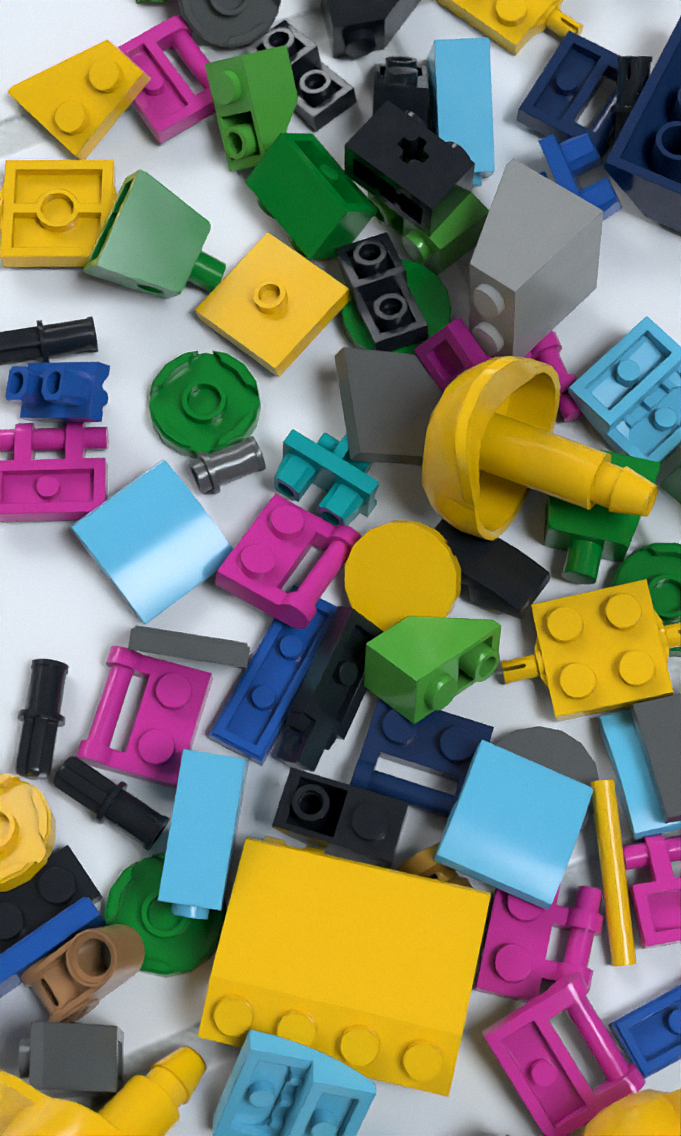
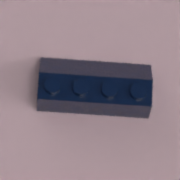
[604,16,681,232]

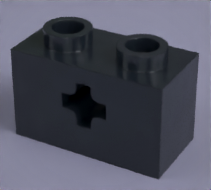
[344,100,475,237]

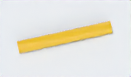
[590,779,637,966]

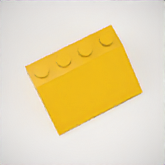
[197,836,491,1097]

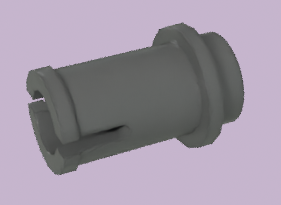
[189,436,266,494]

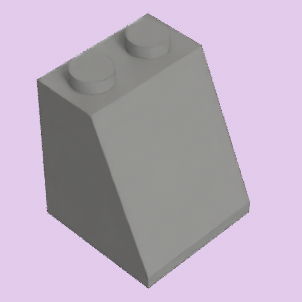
[469,158,603,357]

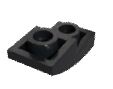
[244,20,357,132]
[335,232,429,352]
[434,519,550,619]

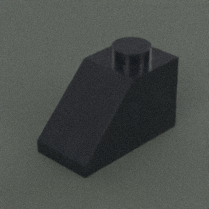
[321,0,421,59]

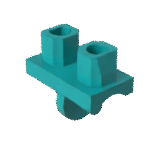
[274,429,380,526]

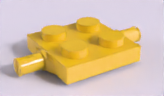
[435,0,584,56]
[0,160,117,267]
[501,579,681,722]

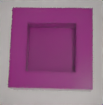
[414,317,489,393]

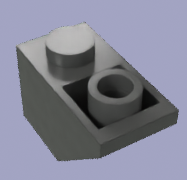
[19,1021,124,1098]

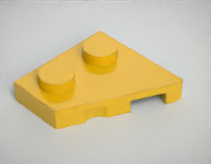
[7,39,152,160]

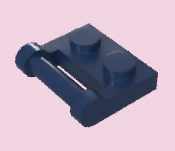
[516,31,620,160]
[350,698,494,823]

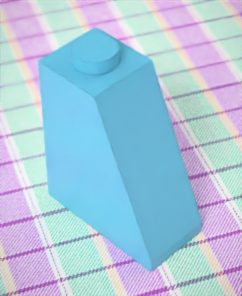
[427,37,495,188]
[158,749,250,919]

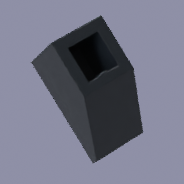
[373,56,429,126]
[272,767,409,869]

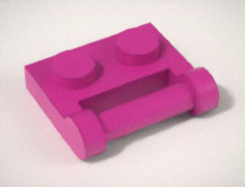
[118,16,216,144]
[215,494,362,630]
[76,646,213,789]
[482,972,645,1136]

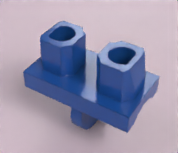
[538,133,622,234]
[5,362,110,422]

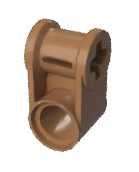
[20,924,145,1023]

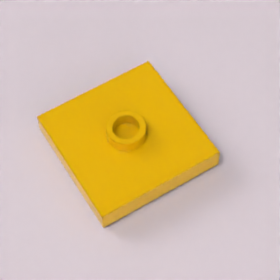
[195,232,352,377]

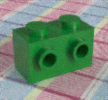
[245,133,378,260]

